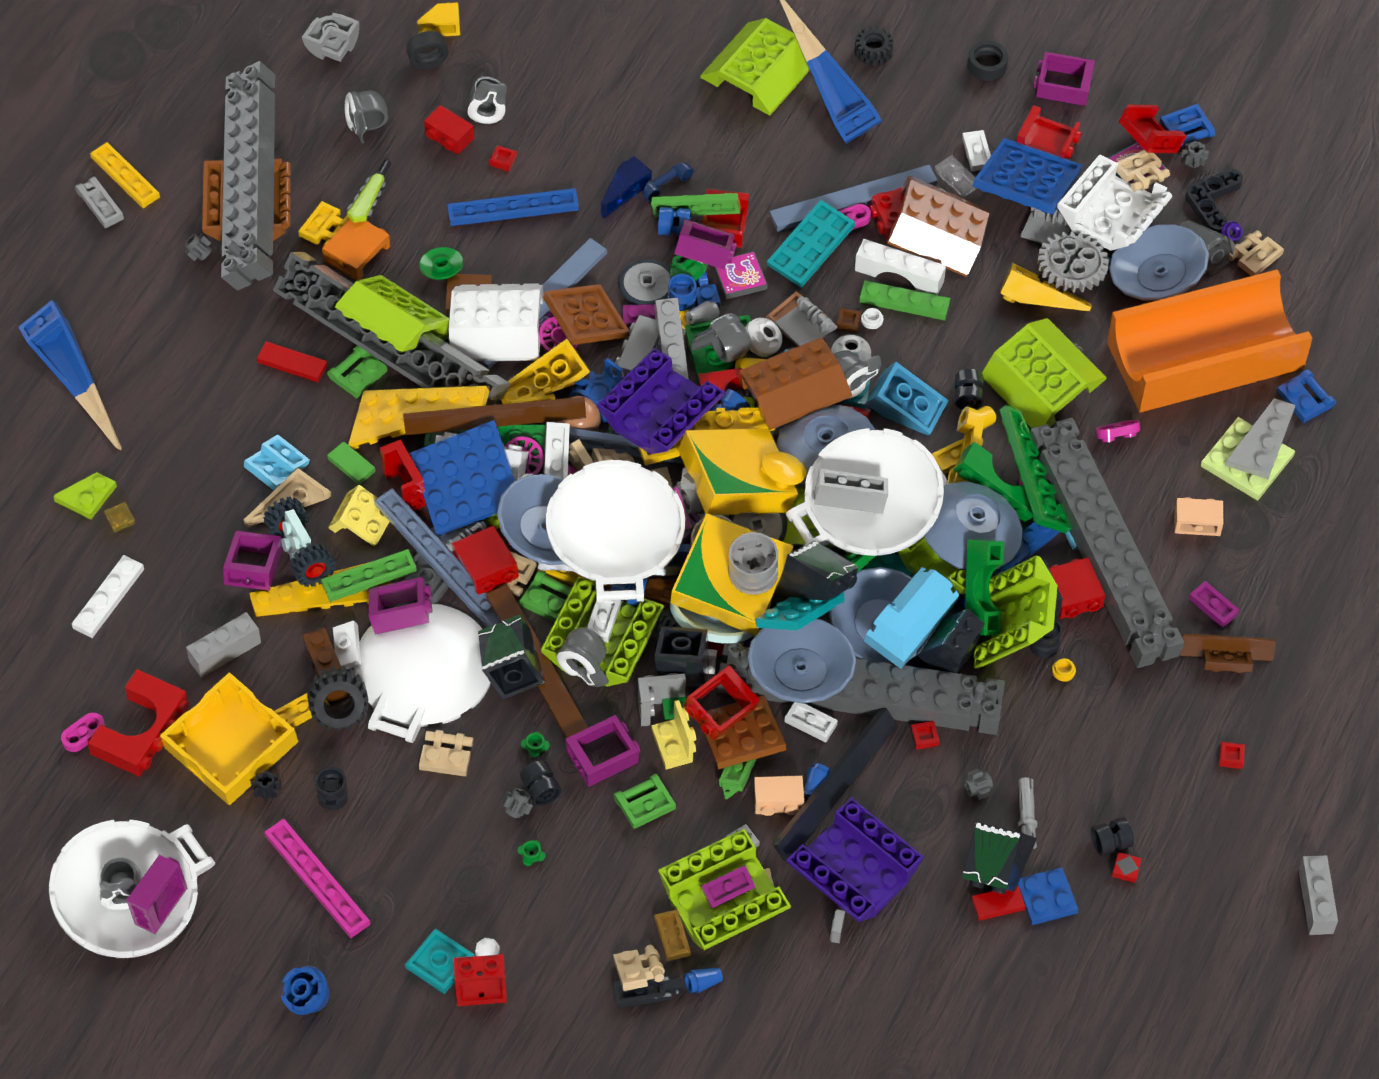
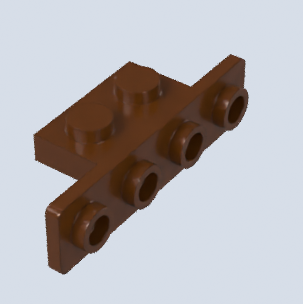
[1180,634,1276,673]

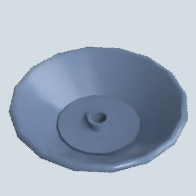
[1109,224,1209,301]
[776,404,875,489]
[497,474,564,565]
[924,482,1022,570]
[829,567,930,664]
[747,619,856,704]

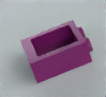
[1034,52,1095,106]
[674,219,737,270]
[223,531,282,591]
[369,577,433,635]
[565,715,640,787]
[126,855,188,934]

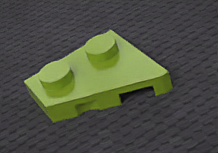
[54,472,117,519]

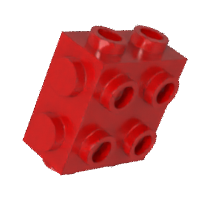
[869,187,904,242]
[1049,558,1105,619]

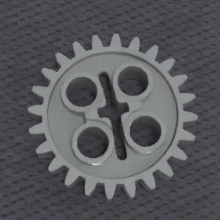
[1037,231,1109,293]

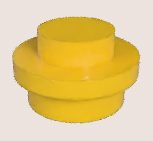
[1052,659,1076,681]

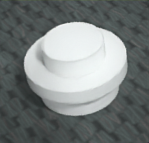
[861,308,883,329]

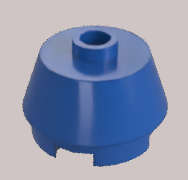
[281,966,330,1015]

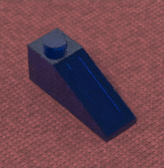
[601,156,652,218]

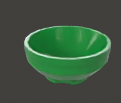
[669,255,708,281]

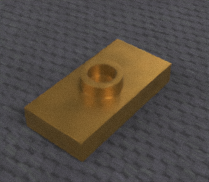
[654,909,691,961]

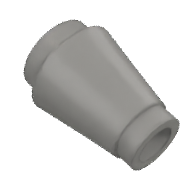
[685,301,719,325]

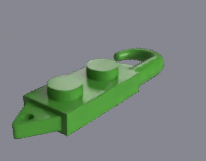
[719,759,756,799]

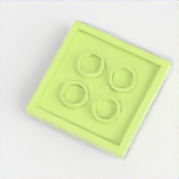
[1201,417,1295,501]

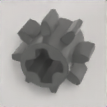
[1181,141,1209,168]
[184,233,212,261]
[964,769,993,800]
[502,788,533,818]

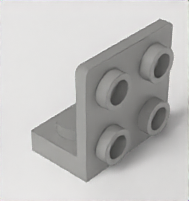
[638,673,686,726]

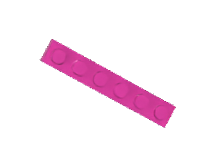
[264,819,370,938]

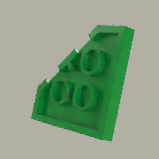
[685,315,751,380]

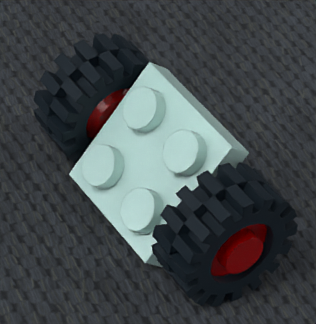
[263,497,336,587]

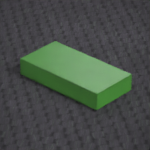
[327,442,375,485]

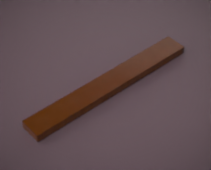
[403,397,586,435]
[486,584,588,738]

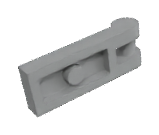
[75,177,124,228]

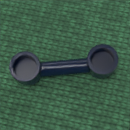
[643,163,694,203]

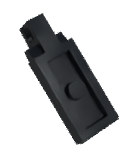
[613,977,684,1008]

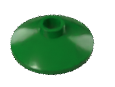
[419,247,463,280]

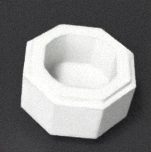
[475,938,500,956]

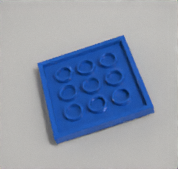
[973,138,1083,214]
[410,420,516,537]

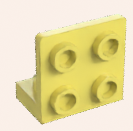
[328,485,390,546]
[651,700,696,769]

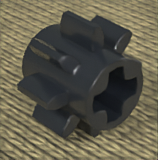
[251,769,282,801]

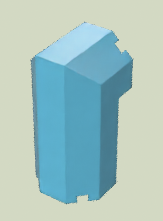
[864,567,959,669]

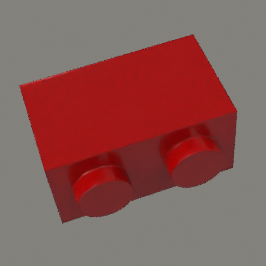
[424,105,474,154]

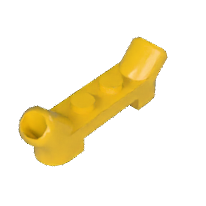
[947,406,996,484]

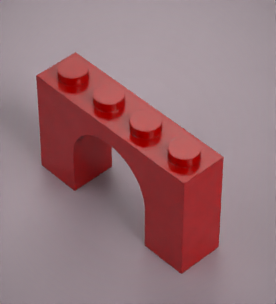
[88,669,189,777]

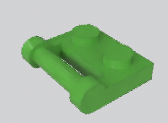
[327,345,387,399]
[520,570,573,622]
[613,774,676,829]

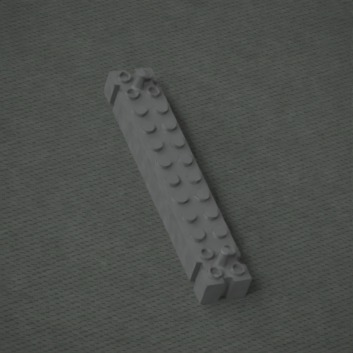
[221,61,275,291]
[273,252,510,406]
[1030,418,1185,668]
[717,641,1005,735]

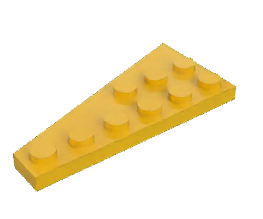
[348,386,489,450]
[638,408,775,466]

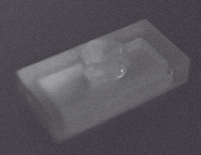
[935,155,977,197]

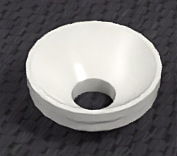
[745,318,782,357]
[831,335,871,361]

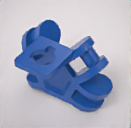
[569,358,624,423]

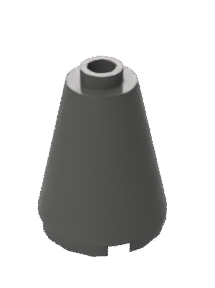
[1179,220,1235,275]

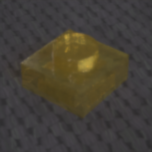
[104,502,135,533]

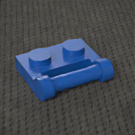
[1159,104,1215,149]
[1277,369,1336,423]

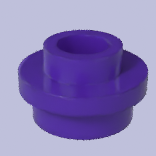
[1221,221,1243,243]

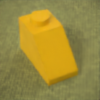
[417,3,460,36]

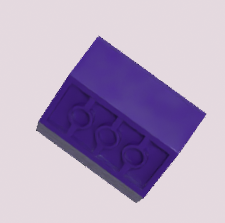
[597,348,725,454]
[786,797,924,922]

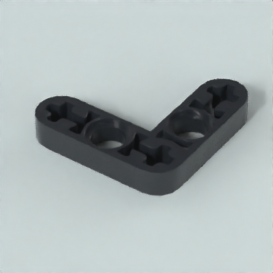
[1185,169,1243,233]

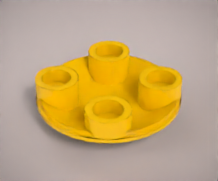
[760,452,806,489]

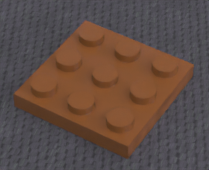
[542,284,629,345]
[700,695,786,769]

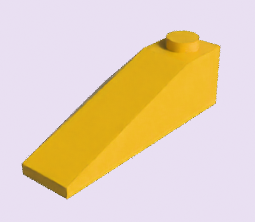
[1000,263,1091,311]
[500,339,590,404]

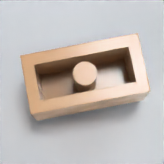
[1174,497,1223,536]
[754,776,804,816]

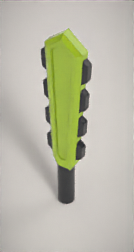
[347,160,391,223]

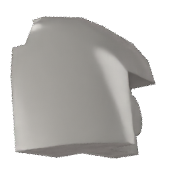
[302,13,359,62]

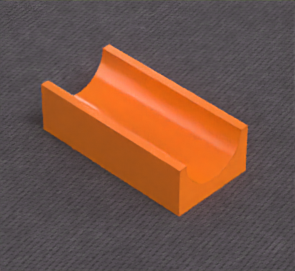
[1107,269,1312,413]

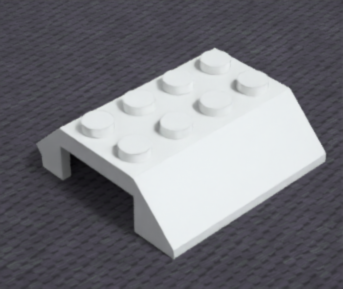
[1057,155,1172,251]
[449,284,543,361]

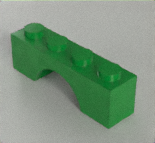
[953,442,1033,522]
[965,539,1004,635]

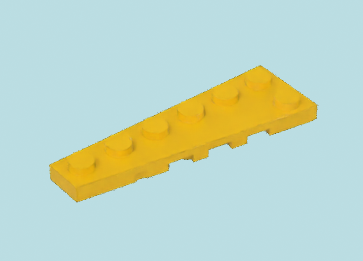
[249,562,392,617]

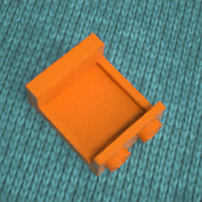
[322,219,390,281]

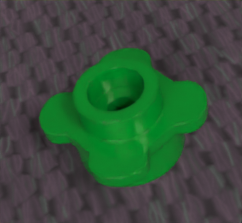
[521,732,550,758]
[518,840,546,866]

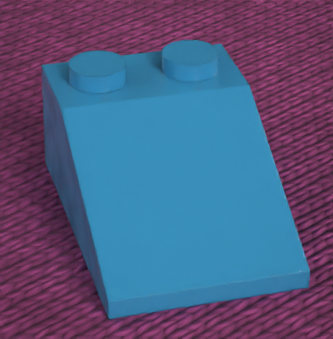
[865,362,949,436]

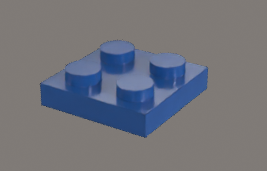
[1017,867,1078,926]

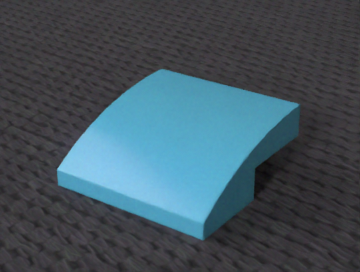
[244,435,310,490]

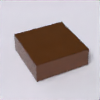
[836,307,861,333]

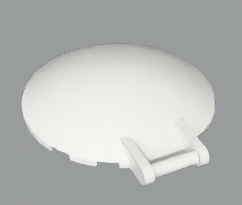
[786,428,944,556]
[546,460,685,603]
[354,604,491,743]
[49,820,215,958]

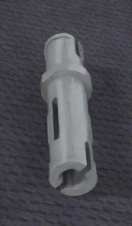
[1018,777,1038,849]

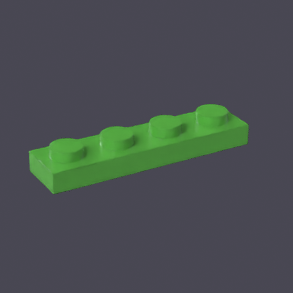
[651,193,741,218]
[859,281,950,320]
[321,549,417,602]

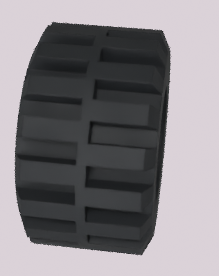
[307,666,369,731]

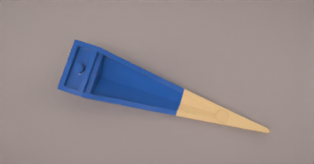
[780,0,882,144]
[18,300,121,450]

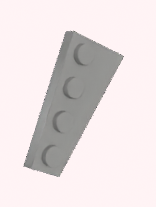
[1225,399,1296,480]

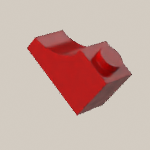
[698,368,743,408]

